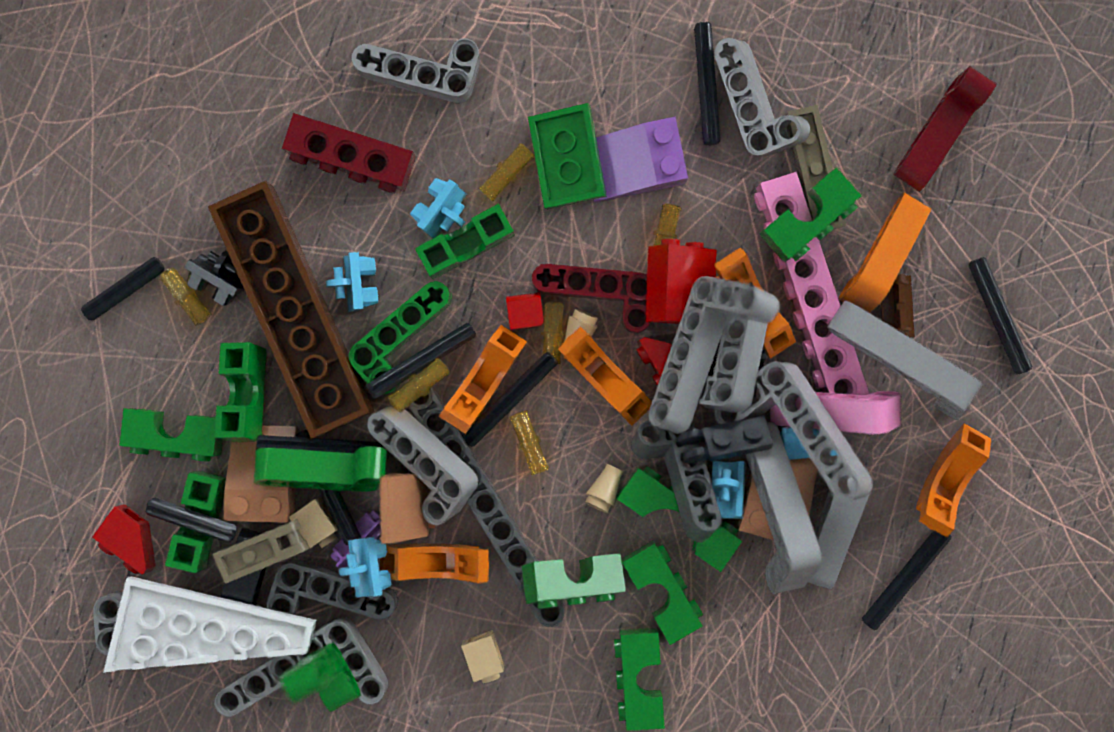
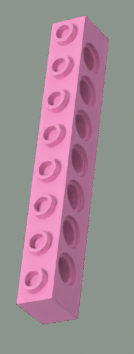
[754,172,869,395]

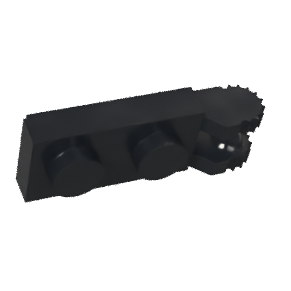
[678,415,773,463]

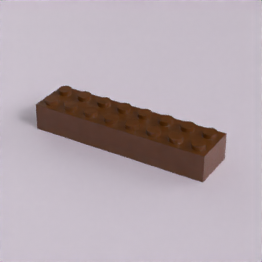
[208,180,375,439]

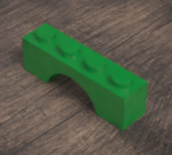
[616,466,742,572]

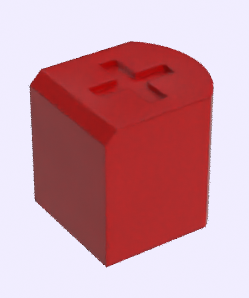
[506,292,544,331]

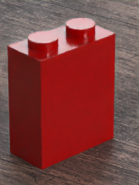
[646,239,717,325]

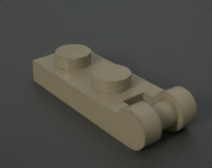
[213,519,310,583]

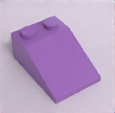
[594,117,688,203]

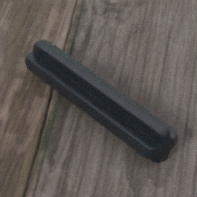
[81,257,165,321]
[145,498,237,543]

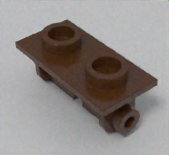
[881,274,915,338]

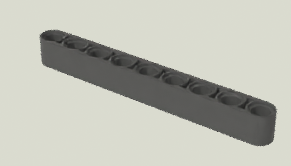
[405,381,564,627]

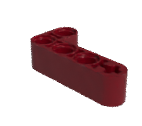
[893,66,997,192]
[532,264,650,334]

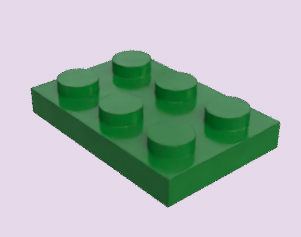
[528,103,607,210]

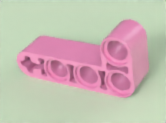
[770,391,901,434]

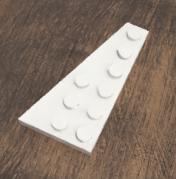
[103,576,316,673]

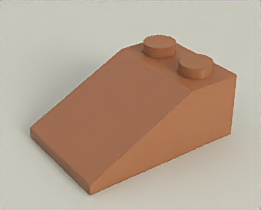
[223,425,297,523]
[734,458,818,541]
[380,471,436,544]

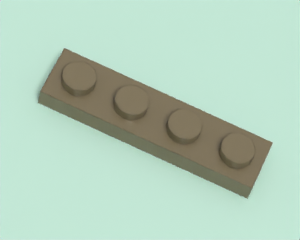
[785,105,846,230]

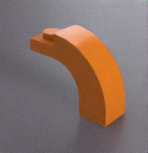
[714,247,796,359]
[439,325,527,434]
[558,326,652,426]
[916,423,992,537]
[380,544,489,583]

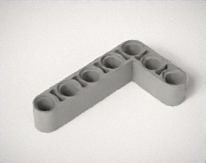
[649,276,779,434]
[827,301,982,420]
[715,362,872,500]
[745,422,822,594]
[214,616,388,717]

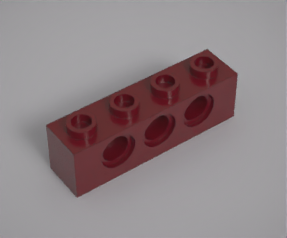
[282,113,416,194]

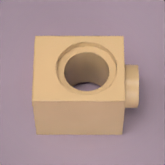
[289,497,338,549]
[461,630,505,683]

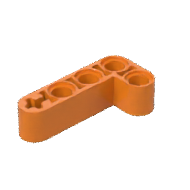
[838,192,931,313]

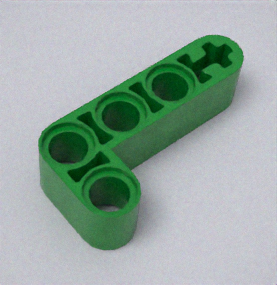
[349,281,452,395]
[254,447,386,492]
[281,642,361,712]

